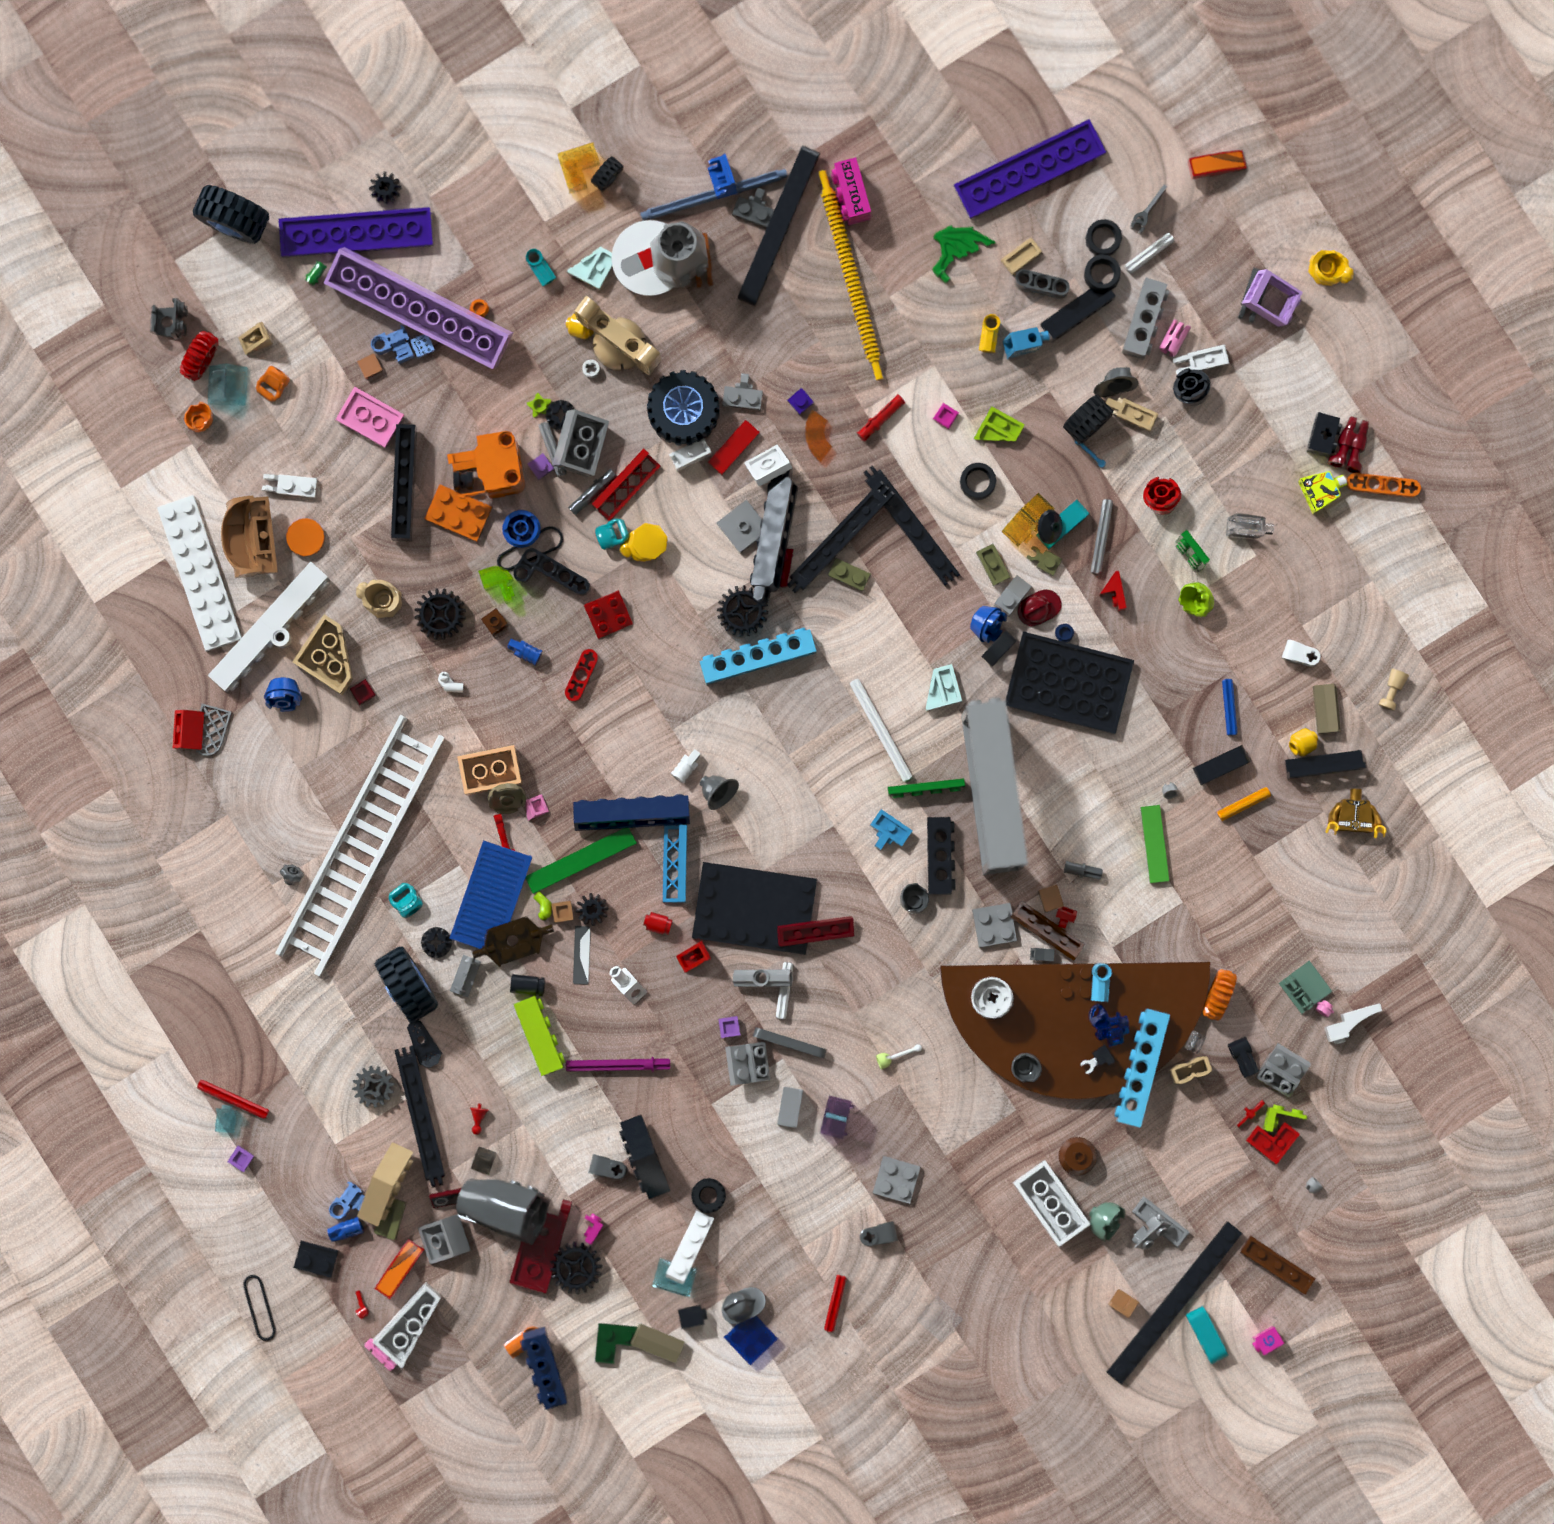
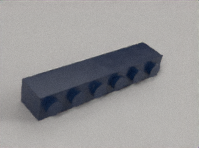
[573,794,690,831]

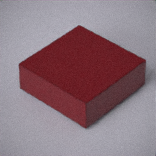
[350,679,376,705]

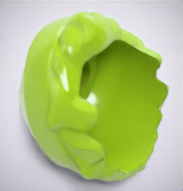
[1178,582,1214,617]

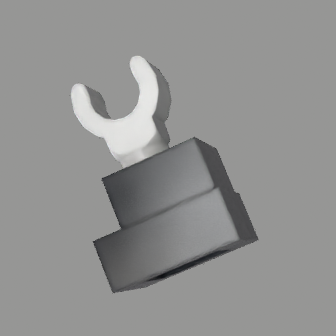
[1081,1044,1115,1074]

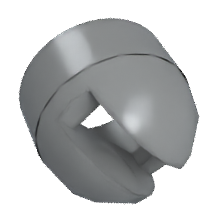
[1162,782,1179,799]
[1306,1176,1323,1194]

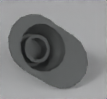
[1093,367,1139,397]
[722,1287,766,1324]

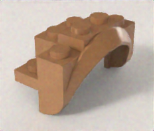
[221,495,278,578]

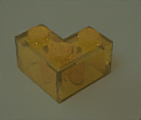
[557,142,600,194]
[1001,493,1055,547]

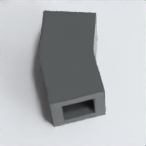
[1030,948,1055,962]

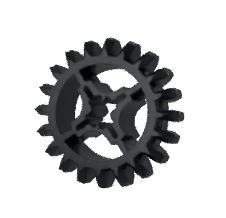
[717,585,768,637]
[414,588,466,640]
[550,1242,603,1294]

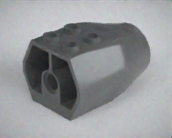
[456,1179,549,1245]

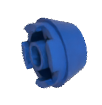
[502,510,541,548]
[970,606,1007,643]
[264,677,302,712]

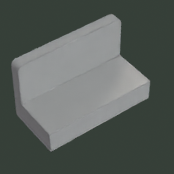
[777,1087,803,1128]

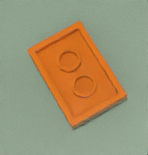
[424,484,493,542]

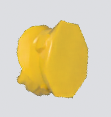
[1308,250,1354,286]
[620,523,668,562]

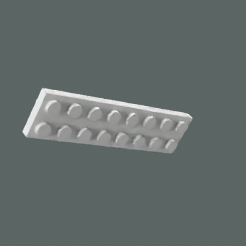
[157,495,242,652]

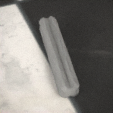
[539,422,567,477]

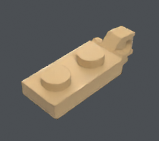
[1106,397,1158,432]

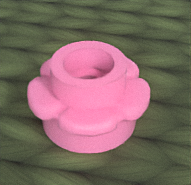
[1315,1000,1334,1017]

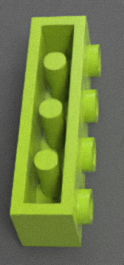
[513,996,566,1076]

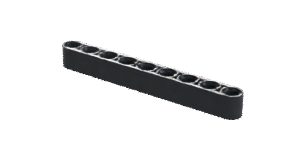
[737,145,820,306]

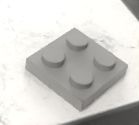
[972,903,1017,947]
[873,1156,920,1204]

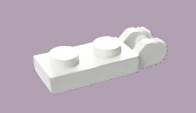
[1173,345,1229,374]
[262,474,317,498]

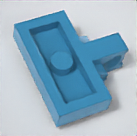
[870,809,913,851]

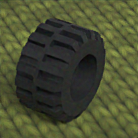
[1063,395,1114,444]

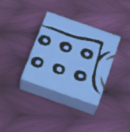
[410,334,435,358]

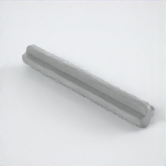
[1091,499,1113,574]

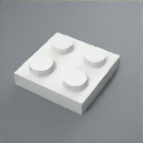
[744,445,792,486]

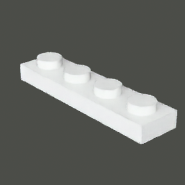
[665,1210,714,1284]

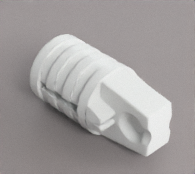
[671,749,701,784]

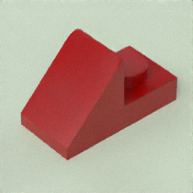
[1099,571,1127,612]

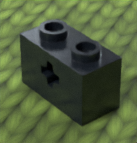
[1306,412,1342,457]

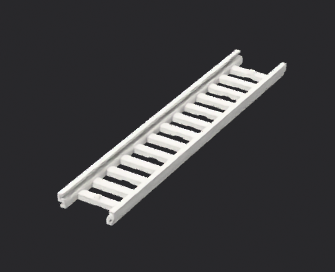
[275,715,445,976]

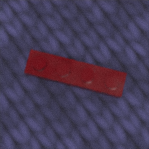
[777,916,855,947]

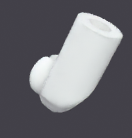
[438,672,464,693]

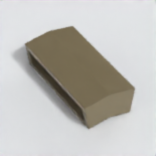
[1313,684,1341,734]
[631,1324,685,1364]

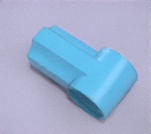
[1091,963,1112,1002]

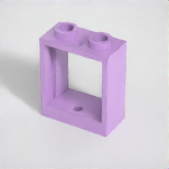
[1242,269,1303,327]

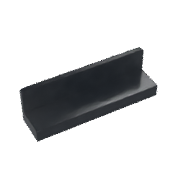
[1040,282,1116,343]

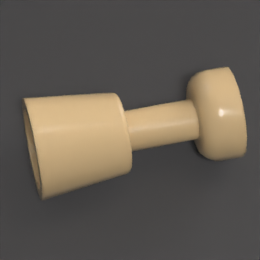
[1378,669,1409,711]

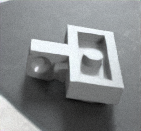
[722,373,763,410]

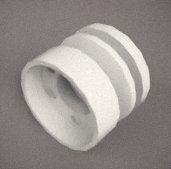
[971,977,1014,1019]

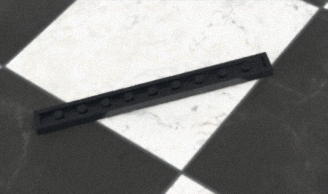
[1106,1221,1243,1385]

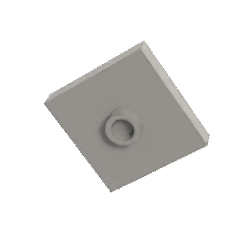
[716,500,762,553]

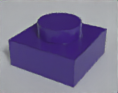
[787,388,814,415]

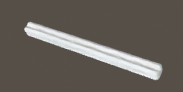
[850,679,912,782]

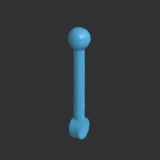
[1075,441,1106,468]

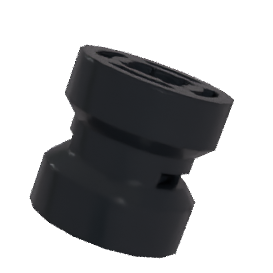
[453,471,474,490]

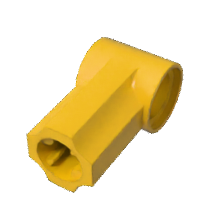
[979,314,1000,353]

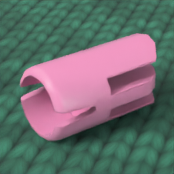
[1159,319,1191,357]

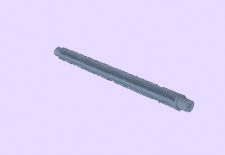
[640,169,788,221]

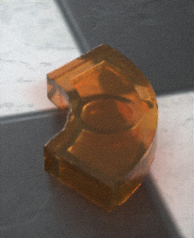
[805,409,832,463]

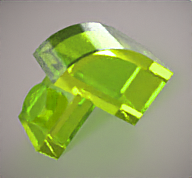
[478,566,515,604]

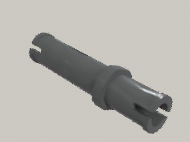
[568,469,617,516]

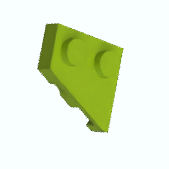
[974,406,1025,441]

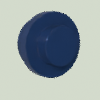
[1055,623,1074,643]

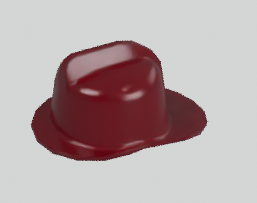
[1017,589,1062,627]

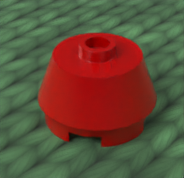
[1143,477,1181,515]

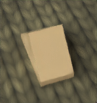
[238,322,273,355]

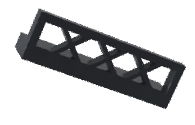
[1284,750,1366,779]

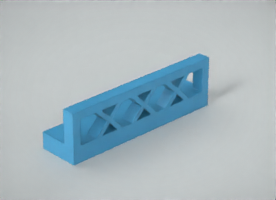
[663,825,687,903]

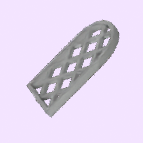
[195,703,232,756]

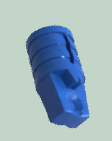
[507,639,543,666]
[327,1217,364,1242]

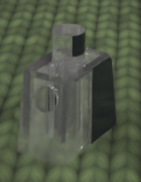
[1226,513,1274,539]

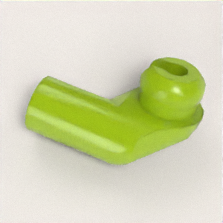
[533,891,552,920]

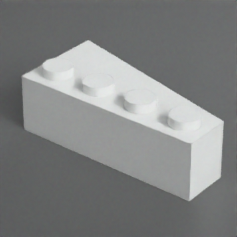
[373,1282,440,1369]

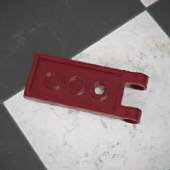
[509,1192,572,1293]

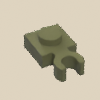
[1026,546,1062,576]

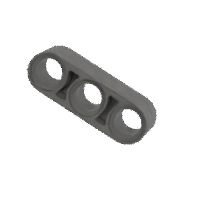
[1015,270,1070,299]

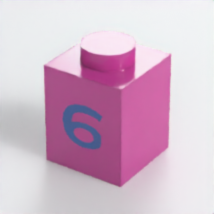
[1252,1326,1284,1355]

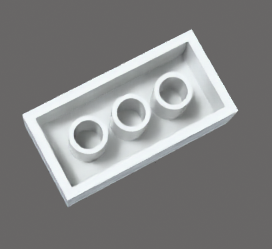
[1013,1160,1090,1247]

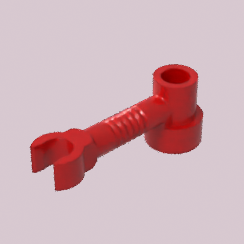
[493,813,515,851]

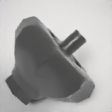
[280,864,304,885]

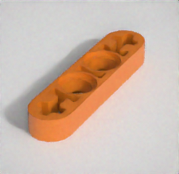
[1346,473,1421,498]

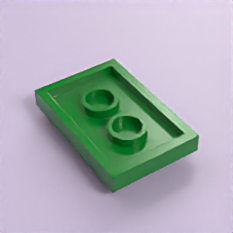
[1175,530,1210,572]

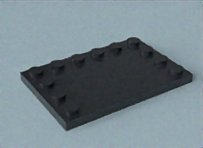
[1005,631,1134,734]
[692,862,817,955]

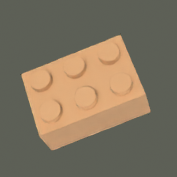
[457,745,523,796]

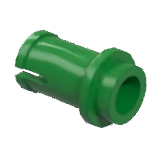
[305,261,327,286]

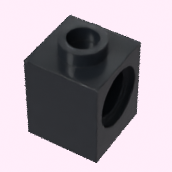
[678,1305,707,1329]

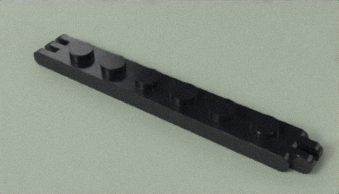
[863,466,960,586]
[787,480,895,593]
[394,1045,445,1188]

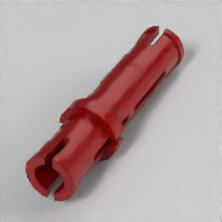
[856,394,906,442]

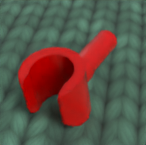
[355,1290,369,1319]

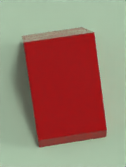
[676,941,711,973]

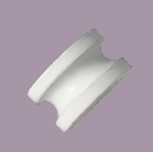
[582,360,600,378]

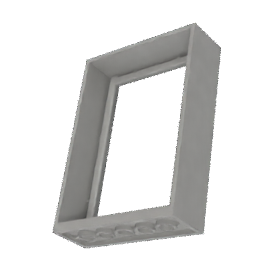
[961,698,1028,875]

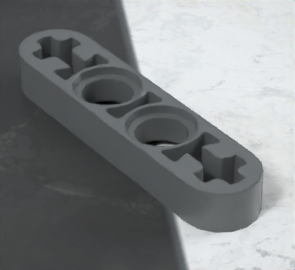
[753,1027,827,1059]

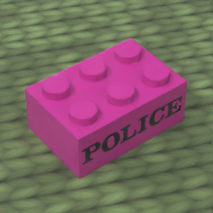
[831,157,871,226]

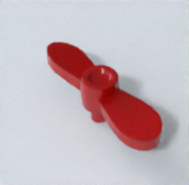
[1236,1100,1265,1128]

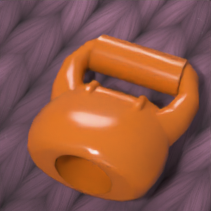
[256,366,290,402]

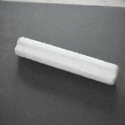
[1125,233,1174,274]
[776,962,793,1019]

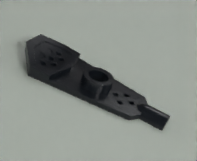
[407,1019,442,1068]

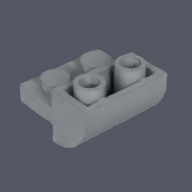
[725,1042,770,1086]
[1256,1044,1311,1097]

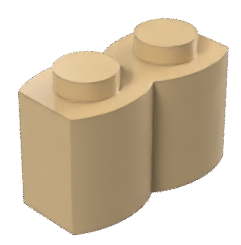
[1169,1057,1212,1084]

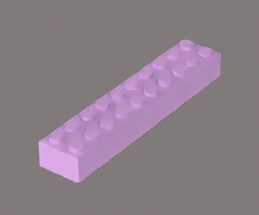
[324,247,513,369]

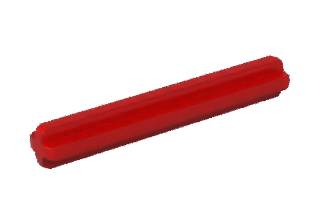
[197,1080,269,1119]

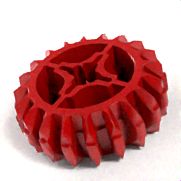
[180,331,219,382]

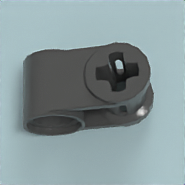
[588,1154,627,1179]
[860,1221,898,1246]

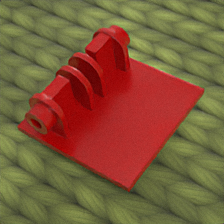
[584,590,633,639]

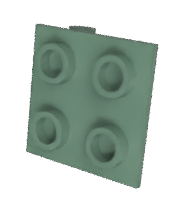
[1279,961,1332,1014]

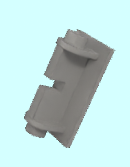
[450,955,481,997]
[1132,1213,1172,1250]

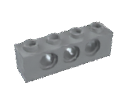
[1122,278,1169,359]

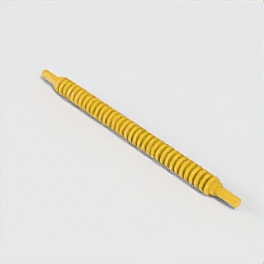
[818,170,883,381]

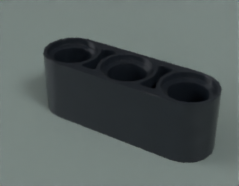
[1192,745,1251,785]

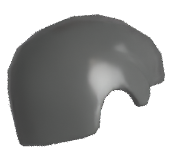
[900,883,929,914]
[1011,1053,1042,1082]

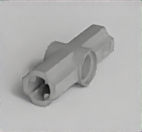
[733,969,793,987]

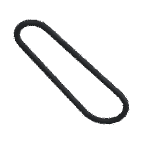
[497,526,563,571]

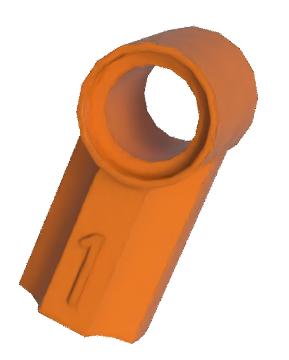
[504,1326,538,1359]

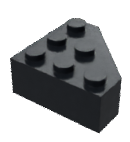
[619,1114,670,1199]

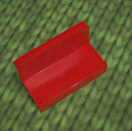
[172,710,204,750]

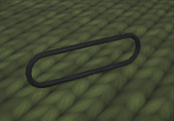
[243,1275,275,1341]

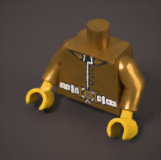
[1325,789,1386,838]

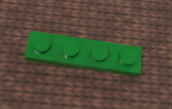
[887,778,965,799]

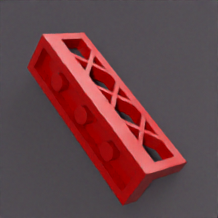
[592,448,661,521]

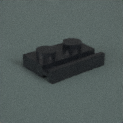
[293,1240,339,1278]

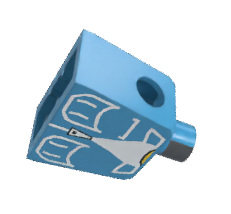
[1002,327,1050,359]

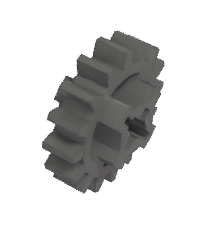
[352,1066,395,1108]

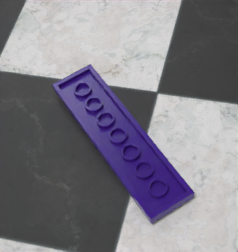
[953,119,1106,219]
[278,207,433,257]

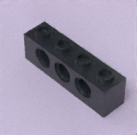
[927,817,955,895]

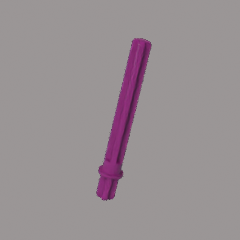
[565,1057,671,1072]

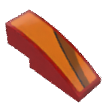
[1187,150,1246,180]
[374,1239,425,1299]

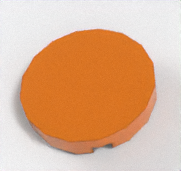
[286,518,325,557]

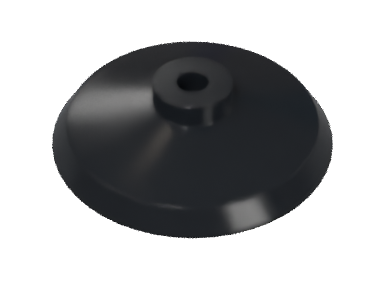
[1038,510,1063,544]

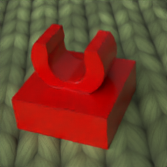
[1056,906,1077,929]

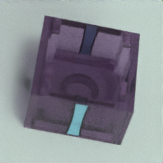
[820,1095,855,1139]

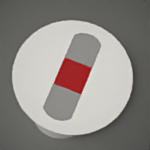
[612,220,673,296]

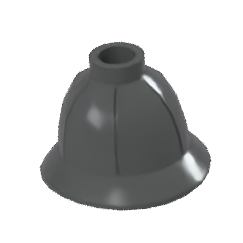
[700,776,739,810]

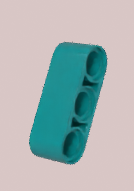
[1036,499,1090,550]
[1186,1306,1229,1365]

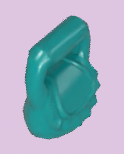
[595,519,629,550]
[388,883,423,918]

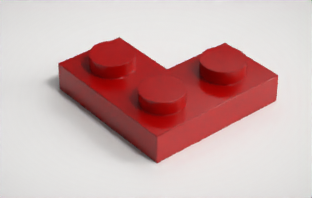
[1245,1122,1300,1165]

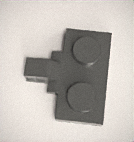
[732,188,774,228]

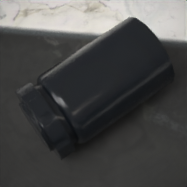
[510,974,546,997]

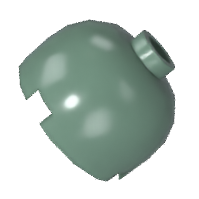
[1089,1202,1126,1242]

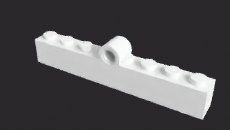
[208,562,329,692]

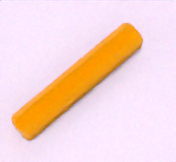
[1217,787,1271,821]

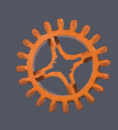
[1203,969,1237,1021]

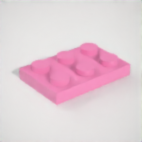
[335,387,405,448]

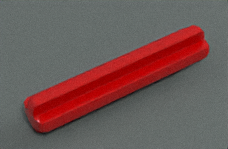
[824,1275,847,1332]

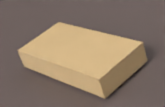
[1001,238,1043,276]

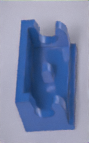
[708,154,737,200]

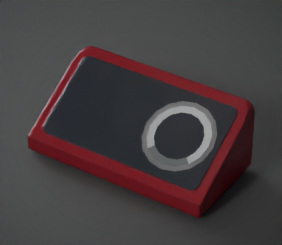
[429,1188,461,1208]

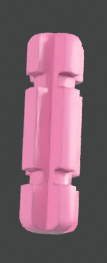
[364,1338,397,1371]

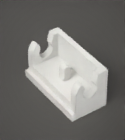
[669,438,712,472]

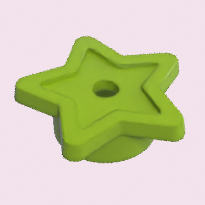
[527,393,551,417]

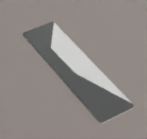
[573,926,590,984]

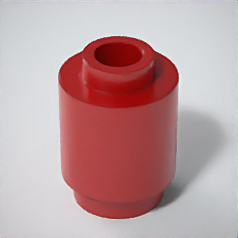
[643,912,673,935]

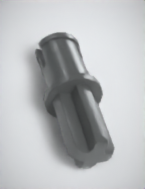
[1064,861,1103,880]

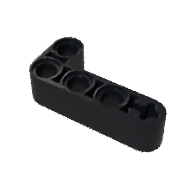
[513,548,590,596]

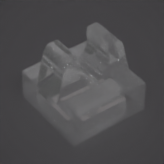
[1183,1030,1206,1055]

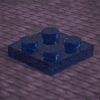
[724,1315,778,1365]

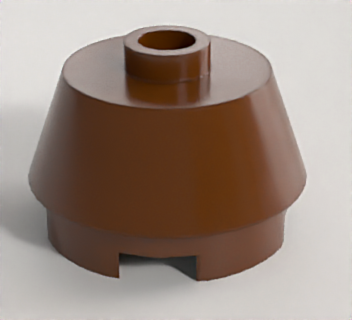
[1058,1137,1097,1176]

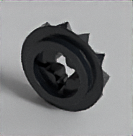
[546,399,575,430]
[421,927,452,958]

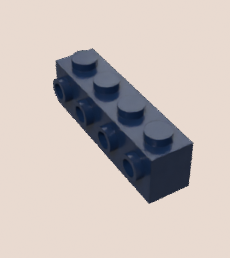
[520,1327,568,1410]

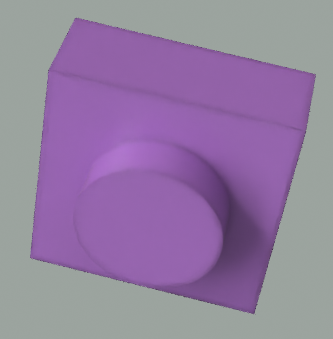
[528,453,554,480]
[718,1016,740,1038]
[227,1145,254,1172]

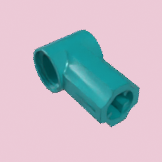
[526,249,556,287]

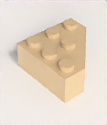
[293,614,353,696]
[357,1142,413,1227]

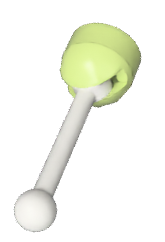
[876,1044,922,1070]

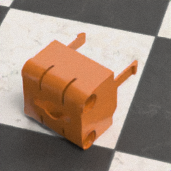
[447,431,525,499]

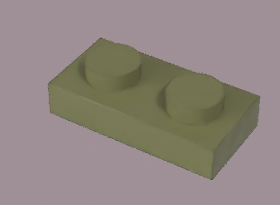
[976,544,1010,586]
[828,558,871,592]

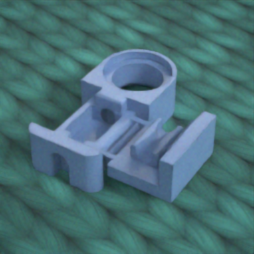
[371,325,415,364]
[329,1182,365,1219]

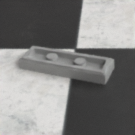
[1132,1196,1190,1247]

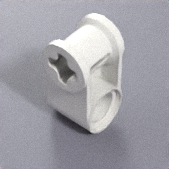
[1282,640,1320,667]

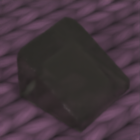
[471,1147,497,1175]

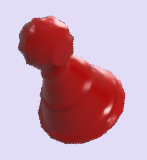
[470,1103,489,1135]

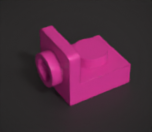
[584,1213,604,1245]

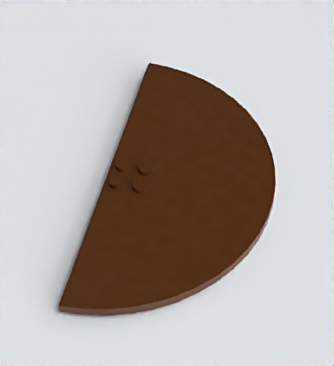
[940,962,1210,1099]

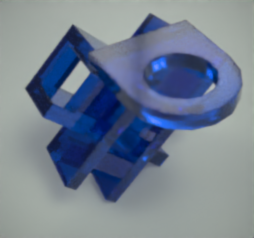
[1089,1004,1130,1047]

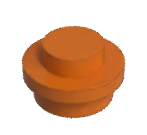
[470,299,489,318]

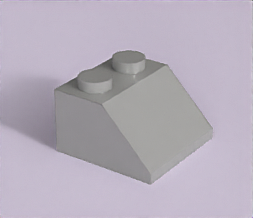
[418,1214,471,1264]

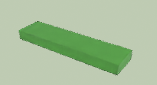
[1140,805,1169,883]

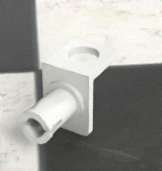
[610,966,647,1005]

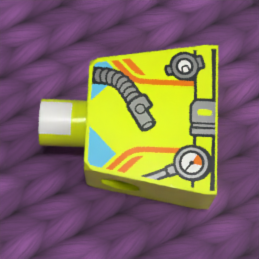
[1298,471,1347,514]

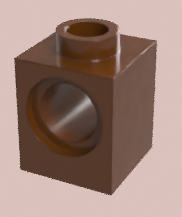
[481,608,509,637]

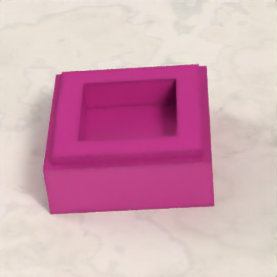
[933,403,959,430]

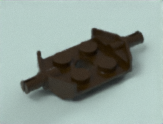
[471,916,554,967]

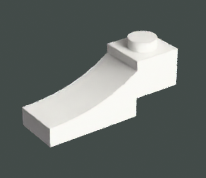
[1324,1003,1382,1044]

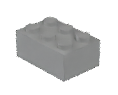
[552,410,609,477]

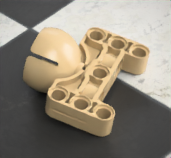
[574,296,661,376]

